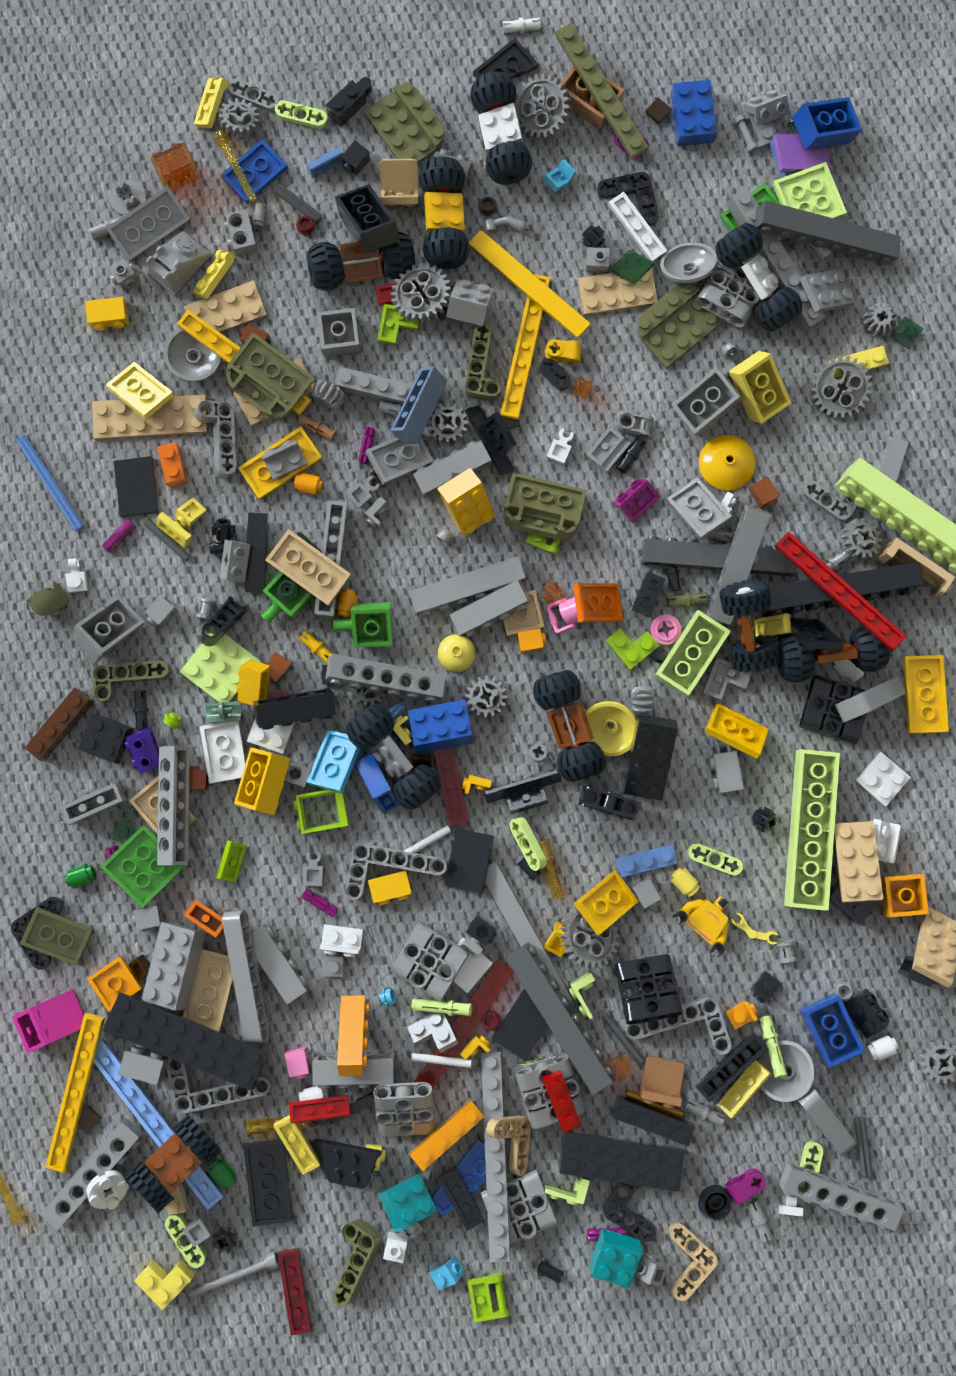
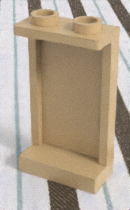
[876,538,955,599]

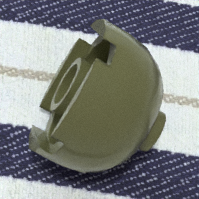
[26,582,68,618]

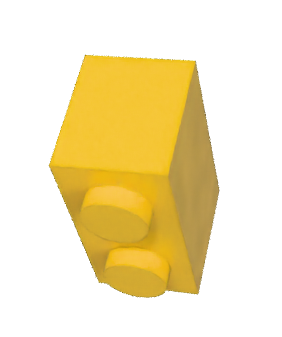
[85,297,129,331]
[236,660,270,706]
[368,870,412,906]

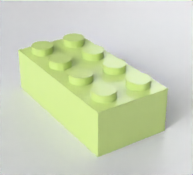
[654,610,730,698]

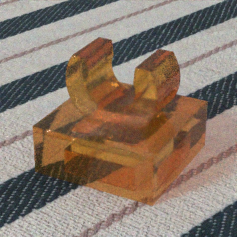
[542,580,565,603]

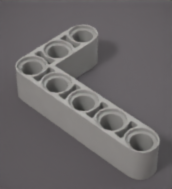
[345,844,449,900]
[624,996,732,1055]
[166,1058,273,1114]

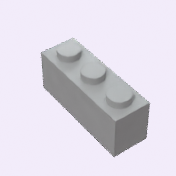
[61,783,128,825]

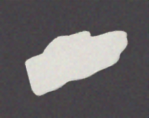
[833,659,864,682]

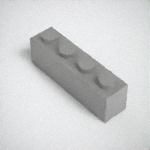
[335,367,413,405]
[413,441,491,498]
[450,580,531,638]
[252,924,309,1004]

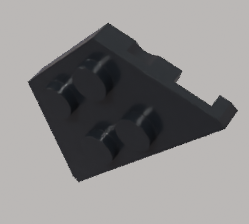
[311,1139,382,1189]

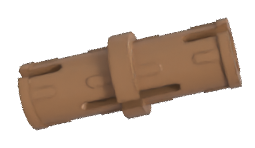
[298,413,337,441]

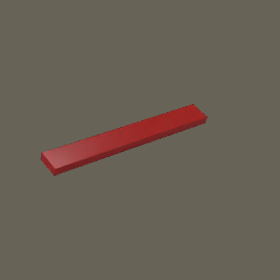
[774,531,907,652]

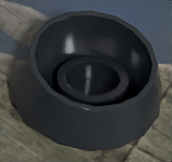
[698,1185,732,1220]

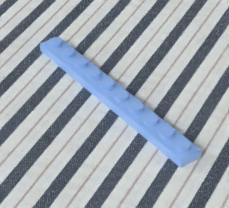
[94,1038,224,1210]

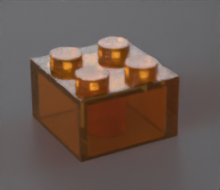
[150,142,201,191]

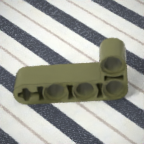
[465,322,501,401]
[93,661,172,703]
[333,1219,383,1307]

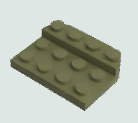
[364,82,444,164]
[637,283,723,369]
[226,332,315,420]
[503,473,587,541]

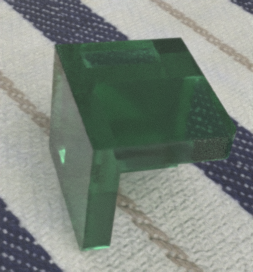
[890,316,923,349]

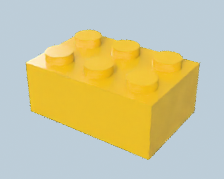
[437,468,496,537]
[234,747,291,815]

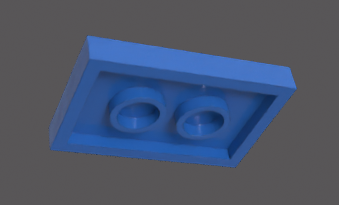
[221,139,288,204]

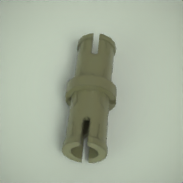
[667,592,707,607]

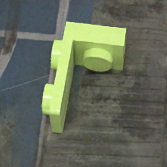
[569,972,595,1020]
[544,1177,590,1205]

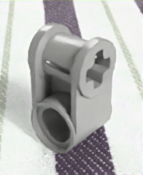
[616,412,654,439]

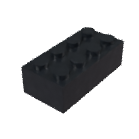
[335,184,400,254]
[623,714,678,801]

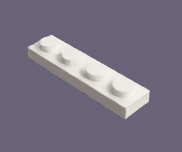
[608,192,667,264]

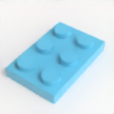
[306,730,360,793]

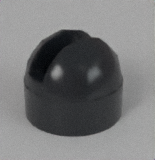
[650,647,666,663]

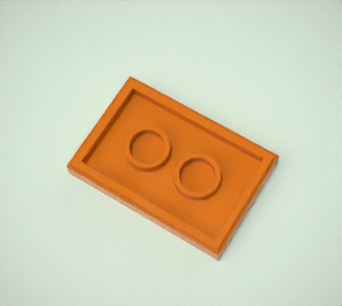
[573,583,624,623]

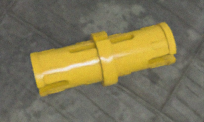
[299,630,332,664]

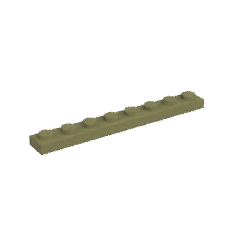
[555,23,648,159]

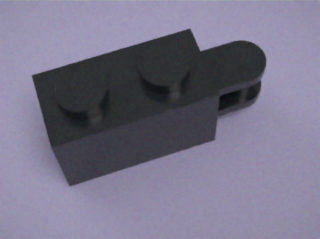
[326,77,372,127]

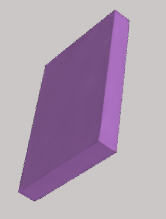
[773,134,831,172]

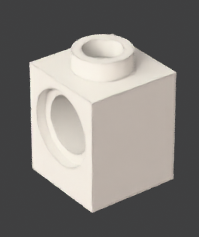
[383,1232,408,1263]

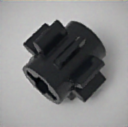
[582,225,605,248]
[211,518,235,542]
[752,807,777,832]
[212,1227,237,1254]

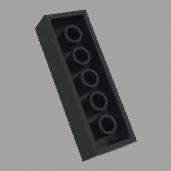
[558,1131,684,1192]

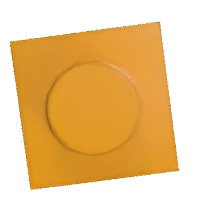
[517,629,547,653]

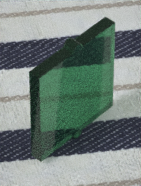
[610,249,654,284]

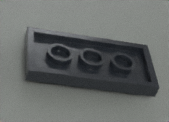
[243,1139,293,1226]

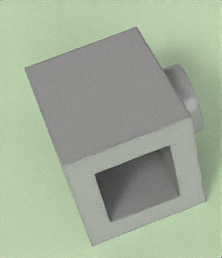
[585,247,613,273]

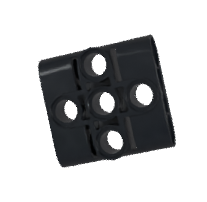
[799,674,867,745]
[578,786,639,821]
[614,954,683,1025]

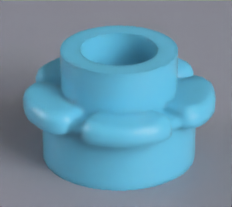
[380,988,396,1007]

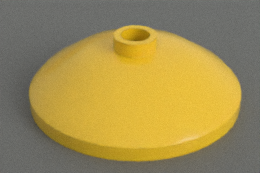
[699,435,756,491]

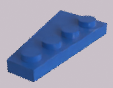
[431,1138,509,1216]

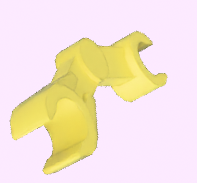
[730,913,778,944]

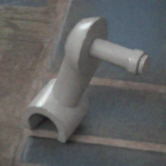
[484,216,528,233]

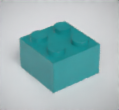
[378,1173,437,1232]
[589,1228,642,1288]

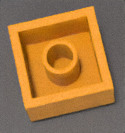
[881,874,929,917]

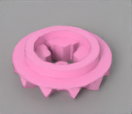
[650,614,681,645]

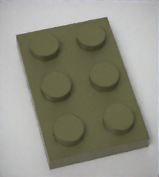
[20,906,93,965]

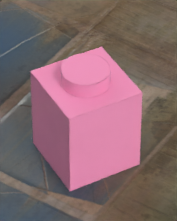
[285,1047,311,1079]

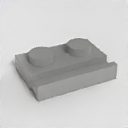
[585,426,631,473]

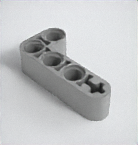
[194,400,236,479]
[835,676,906,723]
[796,1087,857,1157]

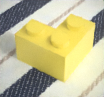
[134,1259,196,1310]

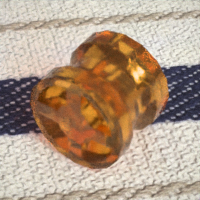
[573,376,594,399]

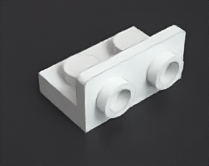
[874,819,902,864]
[320,924,363,957]

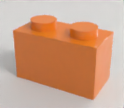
[157,442,189,488]
[184,899,224,940]

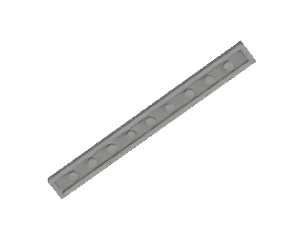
[481,1052,511,1262]

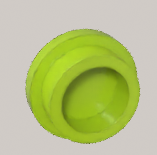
[163,712,182,729]

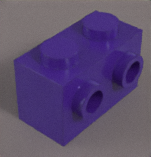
[125,727,159,774]

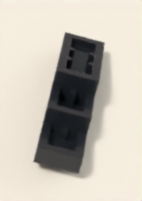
[245,512,268,593]

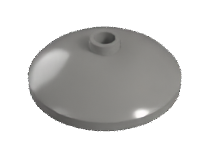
[660,243,717,284]
[164,328,222,382]
[757,1040,815,1102]

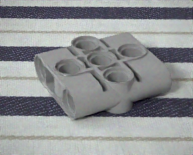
[696,261,760,328]
[390,921,470,1002]
[515,1053,585,1129]
[373,1082,436,1137]
[481,1169,558,1245]

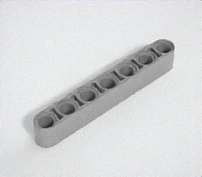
[222,910,270,1044]

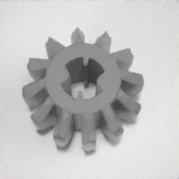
[864,303,896,336]
[311,379,345,409]
[632,686,653,718]

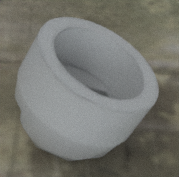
[722,342,739,359]
[436,529,452,546]

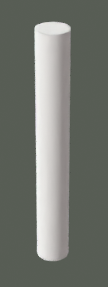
[398,826,451,861]
[411,1053,471,1068]

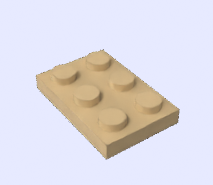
[129,775,197,835]

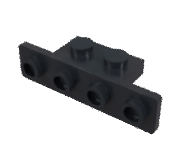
[465,405,517,475]
[484,770,561,814]

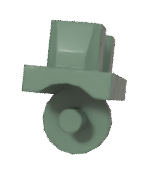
[205,701,242,723]

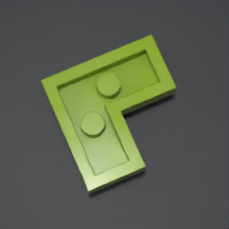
[377,304,420,345]
[605,628,660,670]

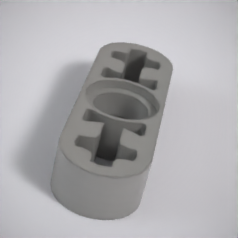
[228,79,279,112]

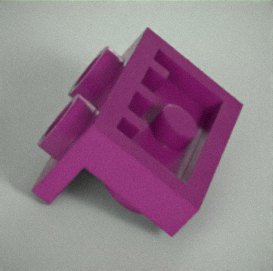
[613,479,660,523]

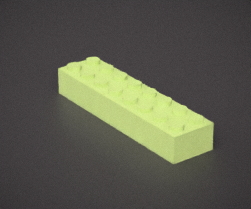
[834,458,956,573]
[784,749,840,911]

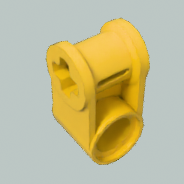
[545,339,582,364]

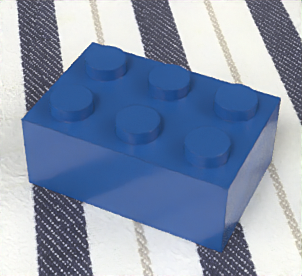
[671,80,717,146]
[792,97,862,150]
[408,700,473,754]
[798,993,865,1068]

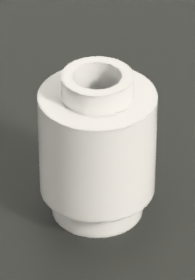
[867,1035,899,1061]
[299,1085,329,1101]

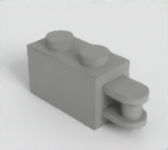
[709,739,744,793]

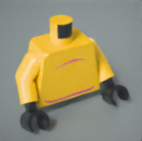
[673,896,729,957]

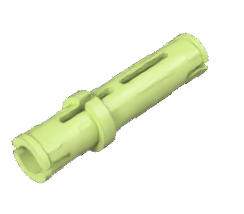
[412,998,472,1016]
[759,1016,787,1078]

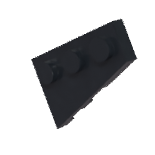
[473,38,539,79]

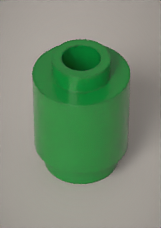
[65,864,96,889]
[207,1158,237,1190]

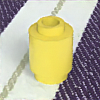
[671,868,700,897]

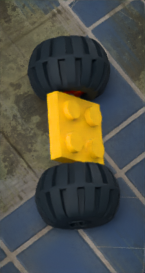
[418,156,470,269]

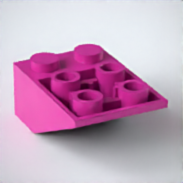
[12,989,84,1054]

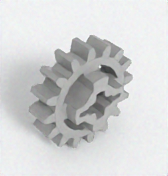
[219,98,259,138]
[427,402,468,444]
[841,518,882,560]
[465,676,507,718]
[919,1039,956,1084]

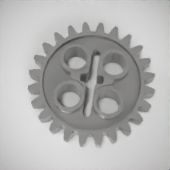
[515,73,572,139]
[391,263,452,323]
[809,355,873,418]
[559,908,620,969]

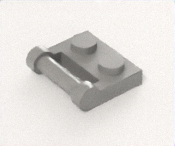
[734,113,777,153]

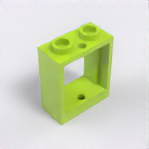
[293,790,350,834]

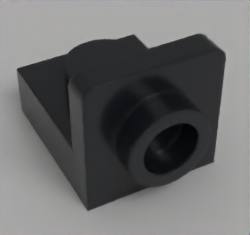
[750,971,781,1003]

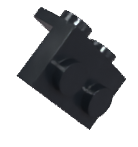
[844,988,889,1039]

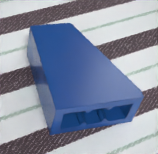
[355,753,399,814]

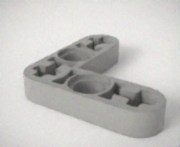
[801,481,857,521]

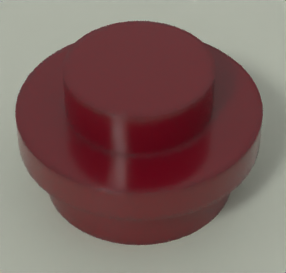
[296,216,315,235]
[481,1010,501,1031]

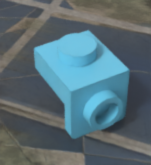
[543,159,576,193]
[429,1256,465,1290]

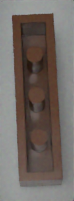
[24,687,95,761]

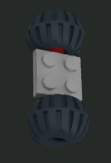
[346,704,441,810]

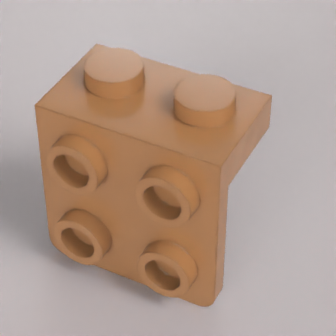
[639,1055,685,1109]

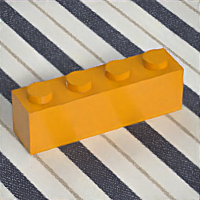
[337,995,370,1076]
[408,1100,484,1171]

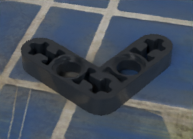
[597,172,659,226]
[11,897,64,970]
[603,1182,656,1241]

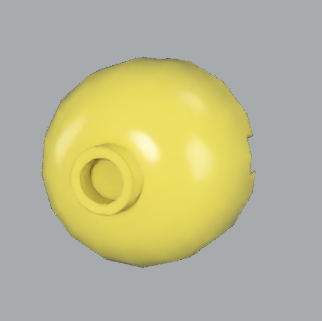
[438,634,476,672]

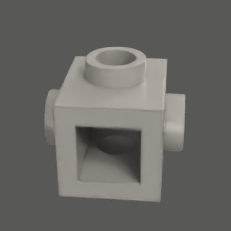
[108,258,139,291]
[635,1252,668,1286]

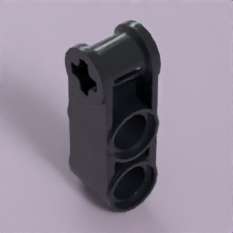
[200,597,247,647]

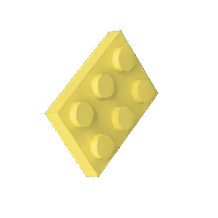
[106,362,174,420]

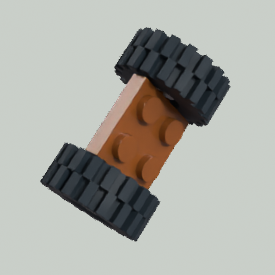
[719,579,781,673]
[124,1115,222,1214]

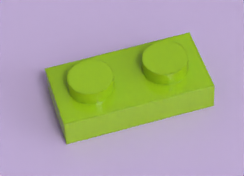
[216,840,247,883]

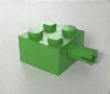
[261,572,315,624]
[333,602,394,648]

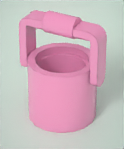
[547,597,578,634]

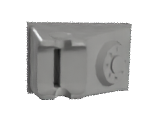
[146,230,212,297]
[74,595,145,664]

